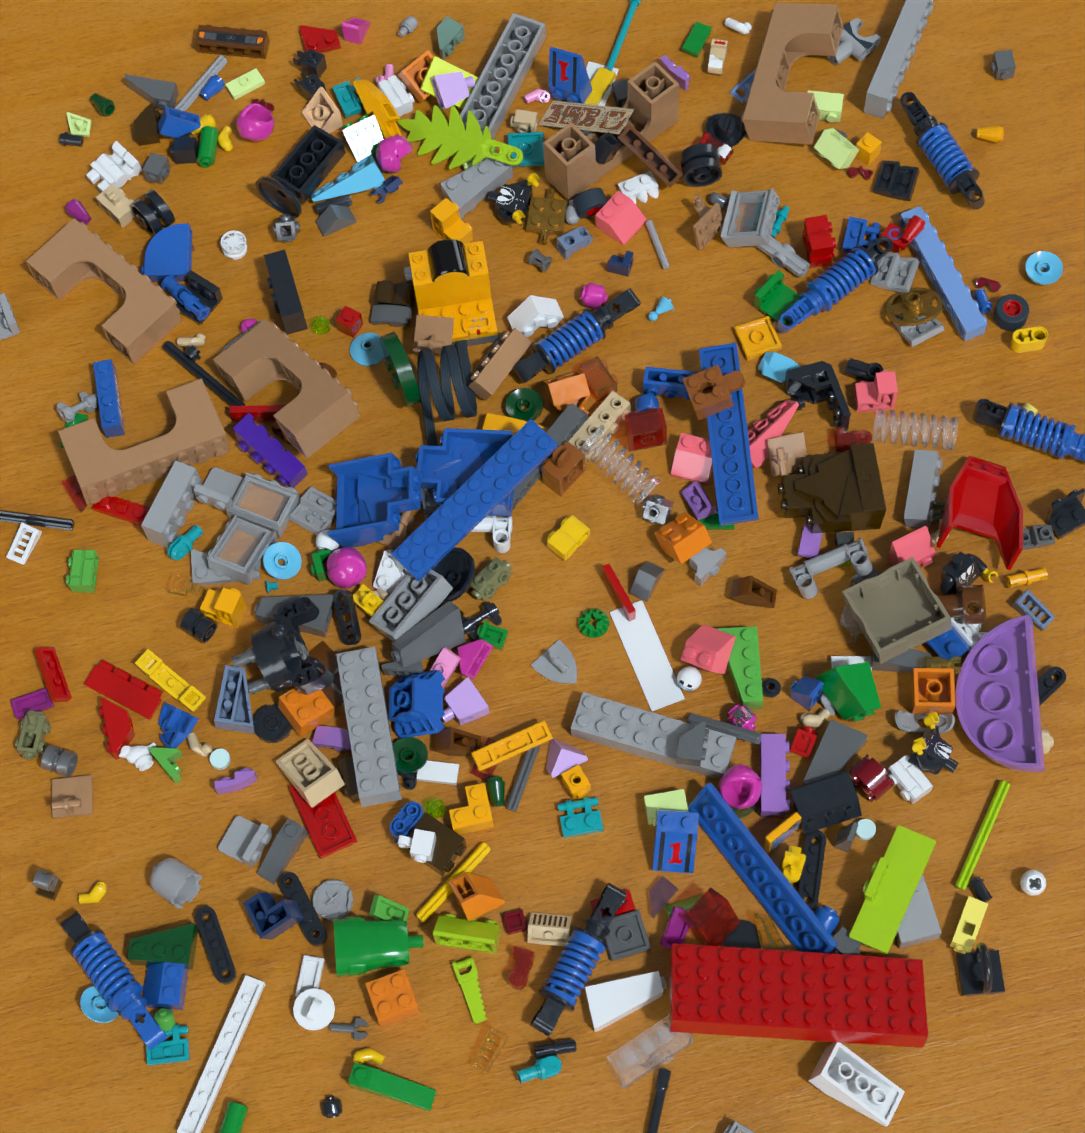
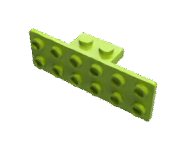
[849,825,936,954]

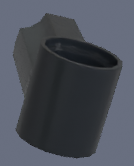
[845,358,883,382]

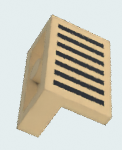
[527,912,572,946]

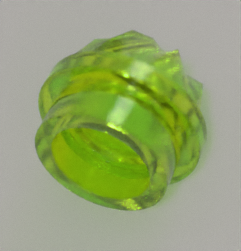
[312,315,331,335]
[425,798,446,818]

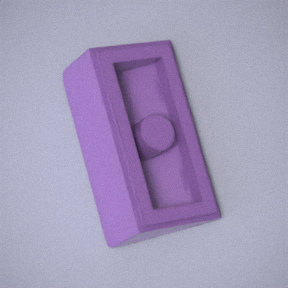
[681,481,718,520]

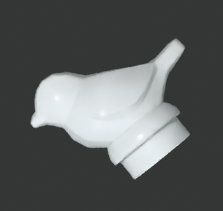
[119,743,156,771]

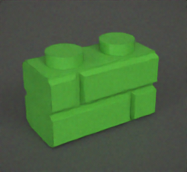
[66,550,99,593]

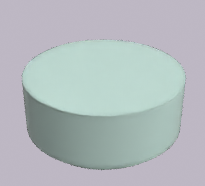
[210,749,231,770]
[856,819,876,840]

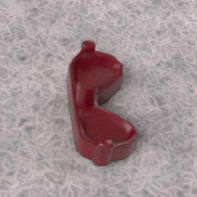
[251,98,275,113]
[847,166,873,180]
[976,277,1001,292]

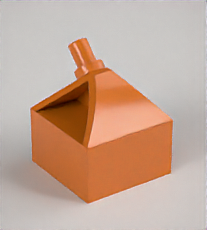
[543,371,592,420]

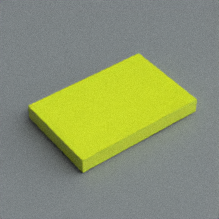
[420,56,479,110]

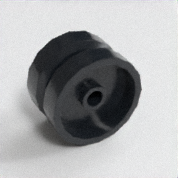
[680,143,722,187]
[130,189,175,236]

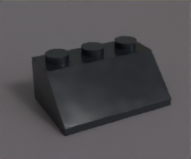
[790,770,862,834]

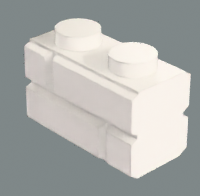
[377,75,414,117]
[887,755,933,804]

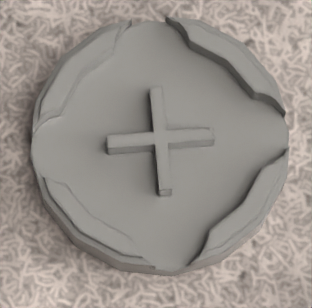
[312,879,354,921]

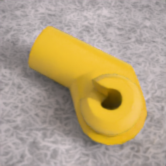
[218,126,233,151]
[79,882,107,904]
[353,1048,385,1065]

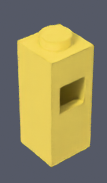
[950,896,988,954]

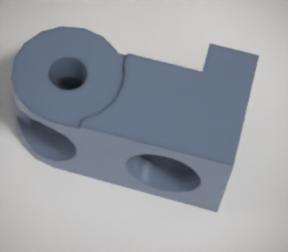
[556,226,593,260]

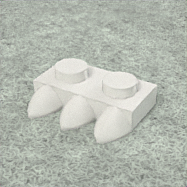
[618,171,659,204]
[951,617,987,651]

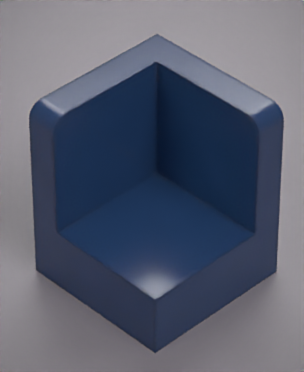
[607,251,634,277]

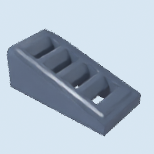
[1011,589,1055,631]

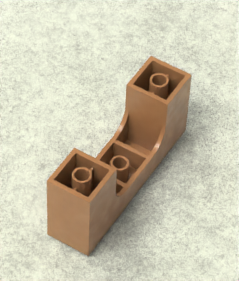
[741,2,844,144]
[543,61,679,201]
[26,218,182,365]
[213,319,360,458]
[58,379,229,505]

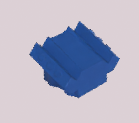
[389,670,445,739]

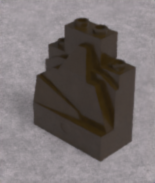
[778,443,887,534]

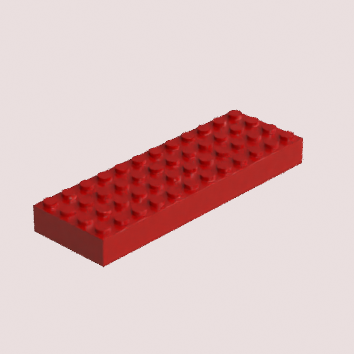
[669,943,928,1048]

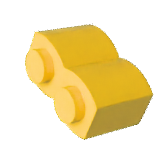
[547,515,590,561]

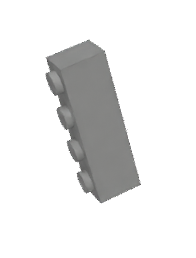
[904,450,943,528]

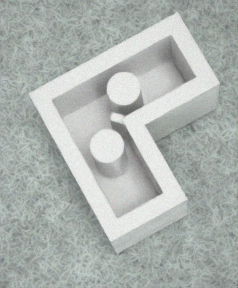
[507,295,564,337]

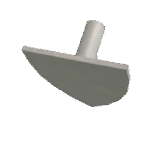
[531,640,577,684]

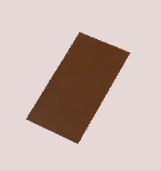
[308,641,344,709]

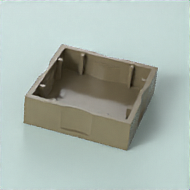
[842,557,952,664]

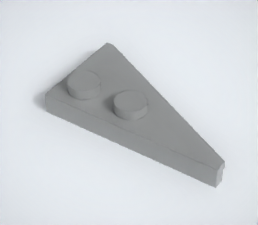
[191,549,261,586]

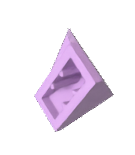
[546,738,588,778]

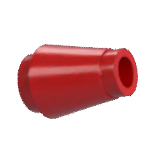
[900,215,926,244]

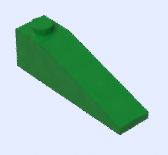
[348,1062,437,1111]

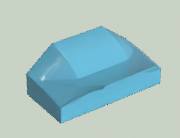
[758,352,800,382]

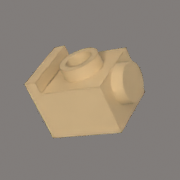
[511,109,538,133]

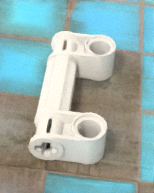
[471,515,513,553]

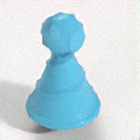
[648,296,674,321]

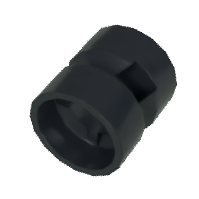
[180,608,217,643]

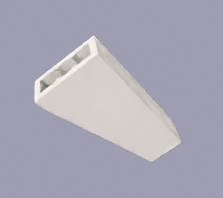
[585,971,666,1032]

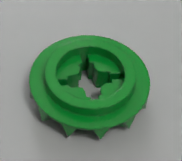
[578,608,609,638]

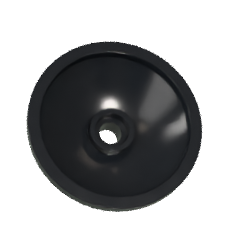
[256,177,302,218]
[431,547,475,602]

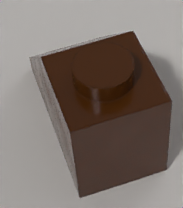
[731,576,777,608]
[435,727,481,756]

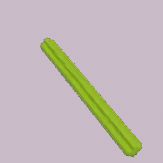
[955,780,1010,890]

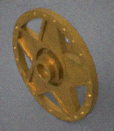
[886,287,942,326]

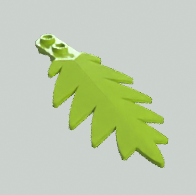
[398,105,523,170]

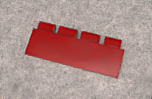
[84,660,163,720]

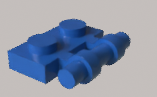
[842,217,880,253]

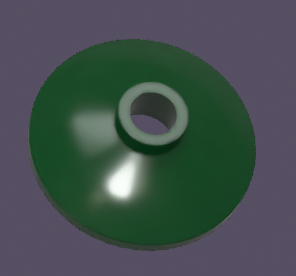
[506,388,543,422]
[393,737,428,774]

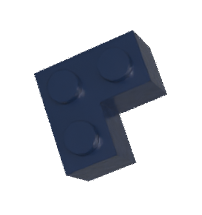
[243,892,304,940]

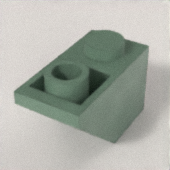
[436,16,465,60]

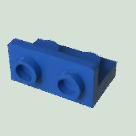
[926,626,971,665]

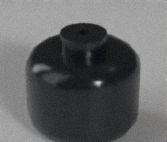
[321,1096,343,1118]

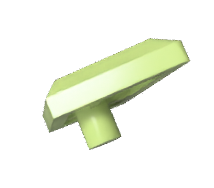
[67,112,92,137]

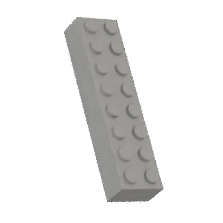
[864,0,934,119]
[460,13,546,139]
[336,647,402,807]
[571,692,736,780]

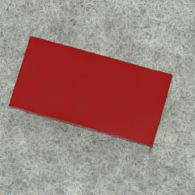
[289,785,357,859]

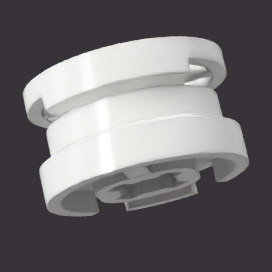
[221,230,247,260]

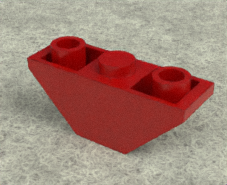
[99,698,135,759]

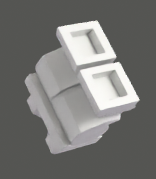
[86,141,142,192]

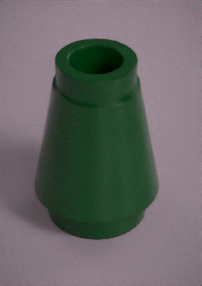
[90,93,115,116]
[485,777,505,807]

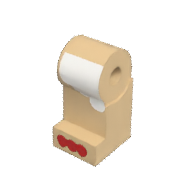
[708,39,728,75]

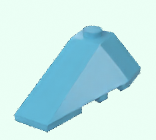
[311,154,385,202]

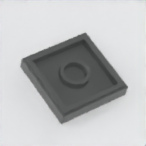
[605,910,651,962]

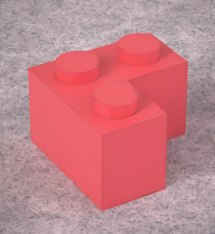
[854,371,898,412]

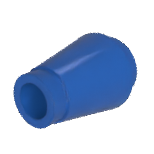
[200,74,225,101]

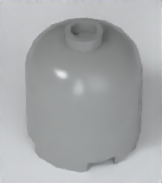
[150,858,203,909]

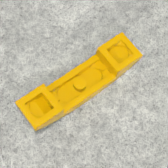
[135,649,207,713]

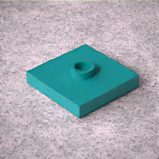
[508,132,544,167]

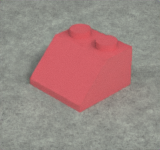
[595,191,647,246]
[671,433,713,485]
[888,526,936,567]
[680,624,736,674]

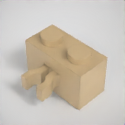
[96,184,136,228]

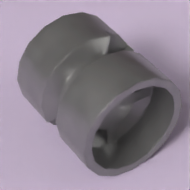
[41,744,78,777]

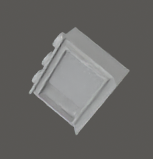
[721,188,780,247]
[226,472,300,539]
[207,515,277,585]

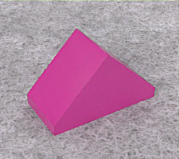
[342,17,370,45]
[457,639,493,680]

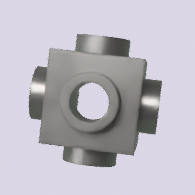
[273,214,300,242]
[642,494,674,525]

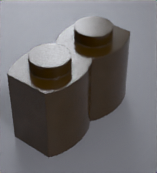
[374,280,414,307]

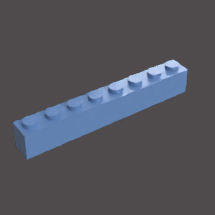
[899,206,987,341]

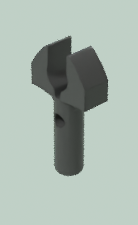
[329,1018,370,1041]

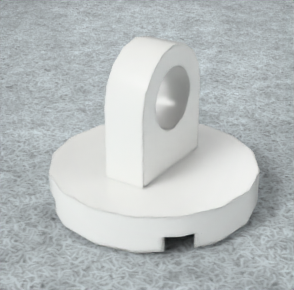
[293,988,335,1031]

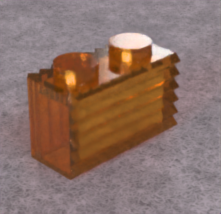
[578,356,618,402]

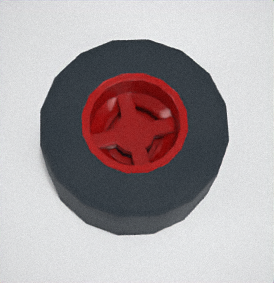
[573,188,608,218]
[994,294,1029,331]

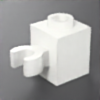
[398,829,436,863]

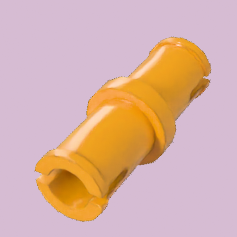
[1006,567,1048,588]

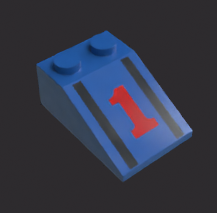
[549,47,593,104]
[652,809,699,873]

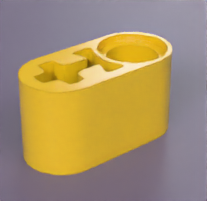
[1010,326,1048,353]

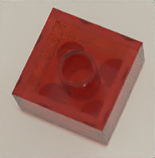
[625,408,667,452]
[682,888,741,946]

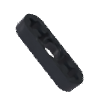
[333,590,361,645]

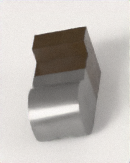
[33,869,63,901]

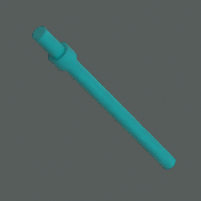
[605,0,641,71]

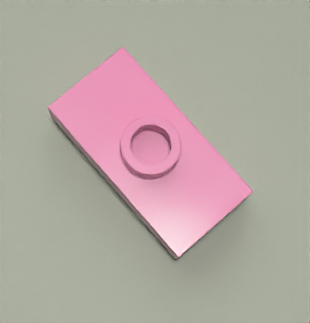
[430,647,461,688]

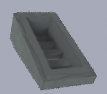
[382,661,423,676]
[834,822,858,853]

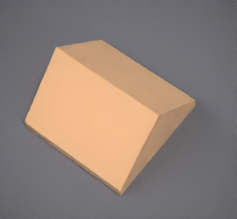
[302,87,343,133]

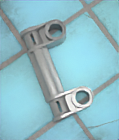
[789,537,873,599]

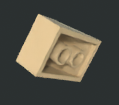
[275,739,345,807]

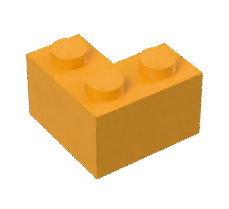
[430,198,473,252]
[200,587,247,628]
[449,783,494,835]

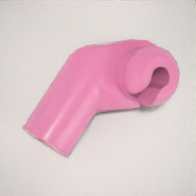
[376,64,394,84]
[524,89,550,104]

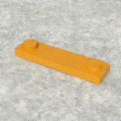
[471,720,553,772]

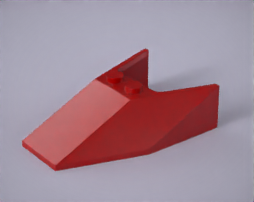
[936,456,1023,570]

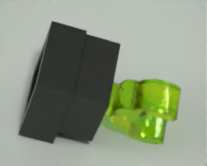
[835,532,854,566]

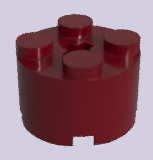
[849,754,895,803]

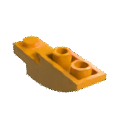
[353,80,403,138]

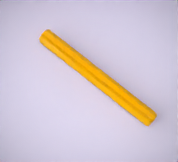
[416,842,491,922]

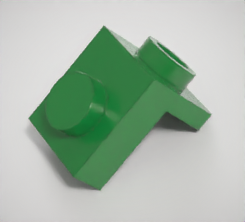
[311,549,331,582]
[477,620,508,650]

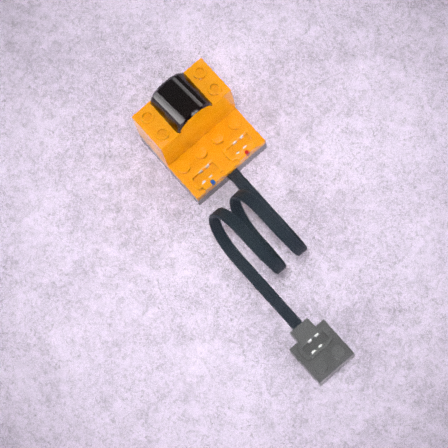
[409,239,498,520]

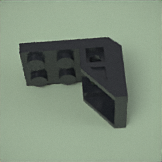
[784,361,851,433]

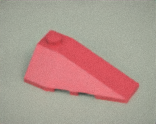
[748,400,799,468]

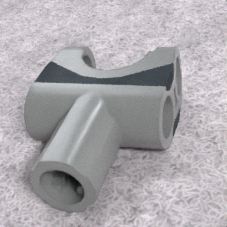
[828,18,881,65]

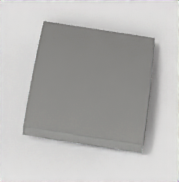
[870,253,920,293]
[893,315,944,347]
[289,486,337,535]

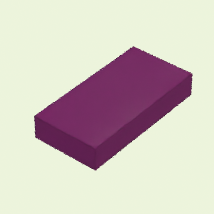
[11,688,55,720]
[660,905,694,949]

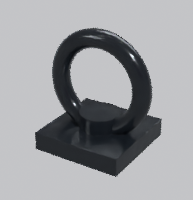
[956,942,1005,997]

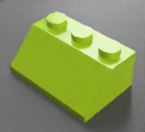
[433,914,501,954]

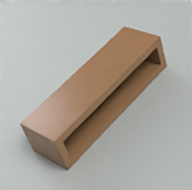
[468,328,532,401]

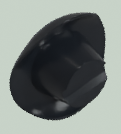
[706,113,747,147]

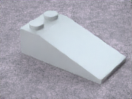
[809,1042,905,1127]

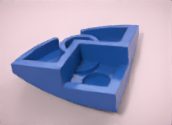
[159,702,199,748]

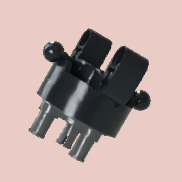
[232,597,334,695]

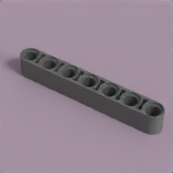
[512,403,588,511]

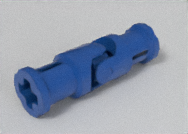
[161,275,210,321]

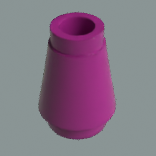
[65,199,92,225]

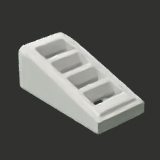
[6,523,42,565]

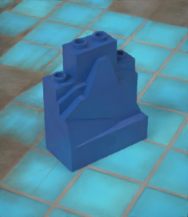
[416,428,514,516]
[327,453,423,548]

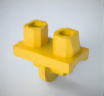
[353,584,384,617]
[780,846,806,883]

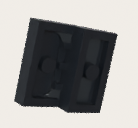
[873,160,920,201]

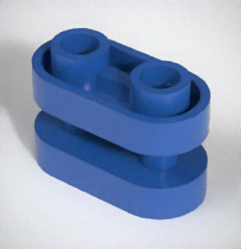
[390,801,424,842]

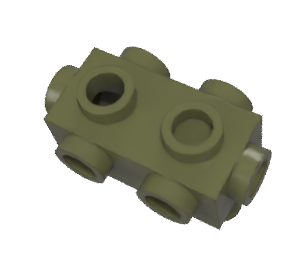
[470,557,512,601]
[15,710,51,760]

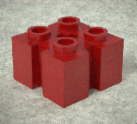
[802,215,836,269]

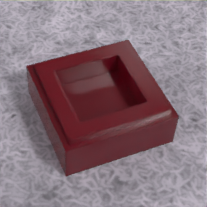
[503,909,528,935]

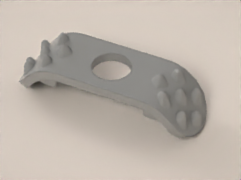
[895,710,955,734]

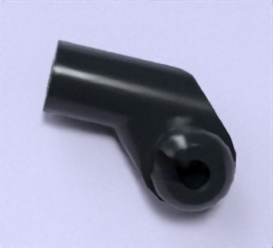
[397,772,417,790]

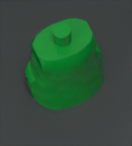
[333,916,424,978]

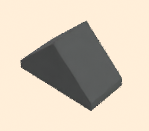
[316,204,356,237]
[630,561,665,602]

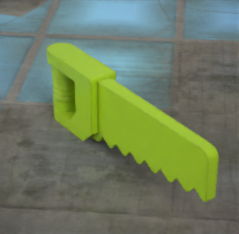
[452,957,488,1024]

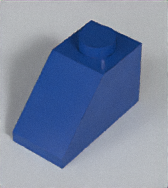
[158,106,201,138]
[790,676,824,712]

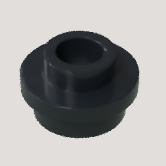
[184,345,201,361]
[762,678,781,698]

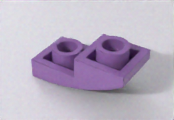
[660,55,690,90]
[798,520,822,558]
[312,726,352,751]
[215,768,258,794]

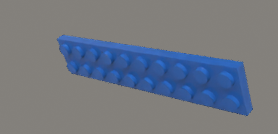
[699,343,759,526]
[391,419,559,581]
[688,783,838,953]

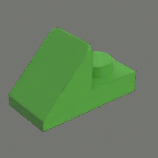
[149,747,183,784]
[369,895,409,921]

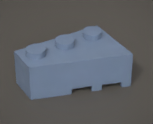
[214,665,255,734]

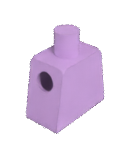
[430,71,475,110]
[442,677,490,725]

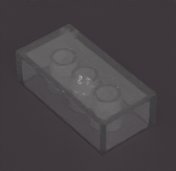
[606,1016,693,1089]

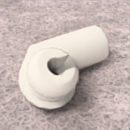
[725,18,752,35]

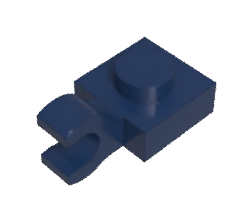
[371,175,403,204]

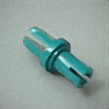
[167,525,203,560]
[516,1055,562,1084]

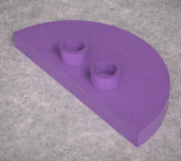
[956,615,1045,772]

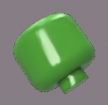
[153,1008,176,1032]

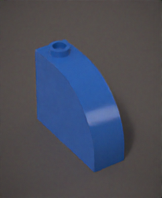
[141,224,193,282]

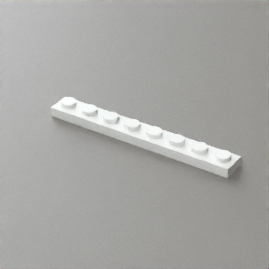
[177,975,266,1133]

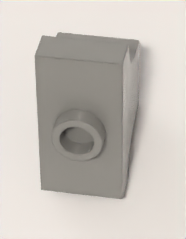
[689,548,727,586]

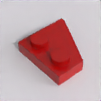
[299,25,341,53]

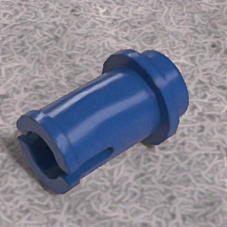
[974,289,992,314]

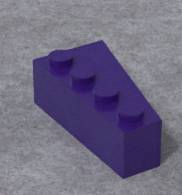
[233,413,308,488]

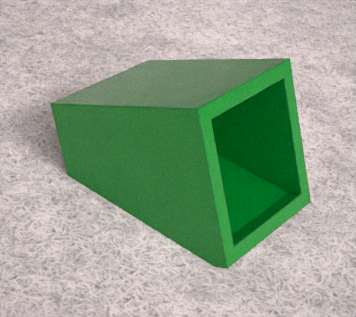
[815,662,881,722]

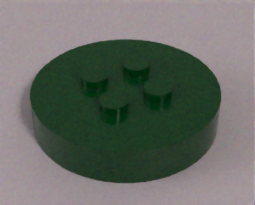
[380,332,421,407]

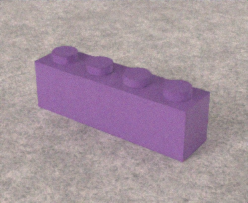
[760,734,790,818]

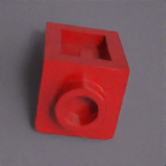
[790,725,818,758]

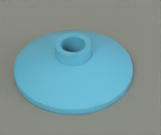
[1025,251,1063,285]
[350,333,384,366]
[263,542,302,580]
[80,986,120,1023]

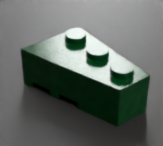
[127,923,199,969]

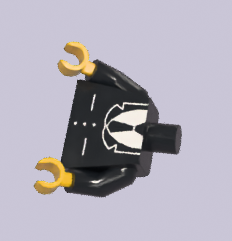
[488,173,540,226]
[940,552,998,595]
[908,712,959,775]

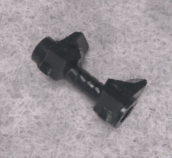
[461,602,502,641]

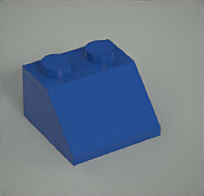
[143,962,189,1010]

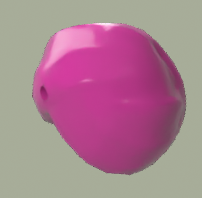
[236,103,274,141]
[376,134,413,172]
[327,547,367,589]
[718,764,762,809]

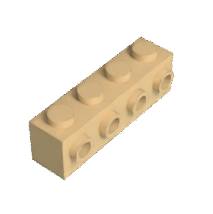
[568,391,631,464]

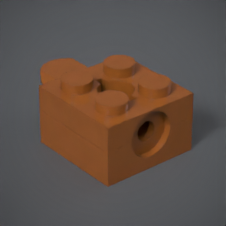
[683,365,745,420]
[542,441,586,497]

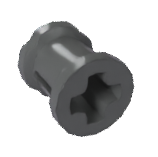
[528,249,552,272]

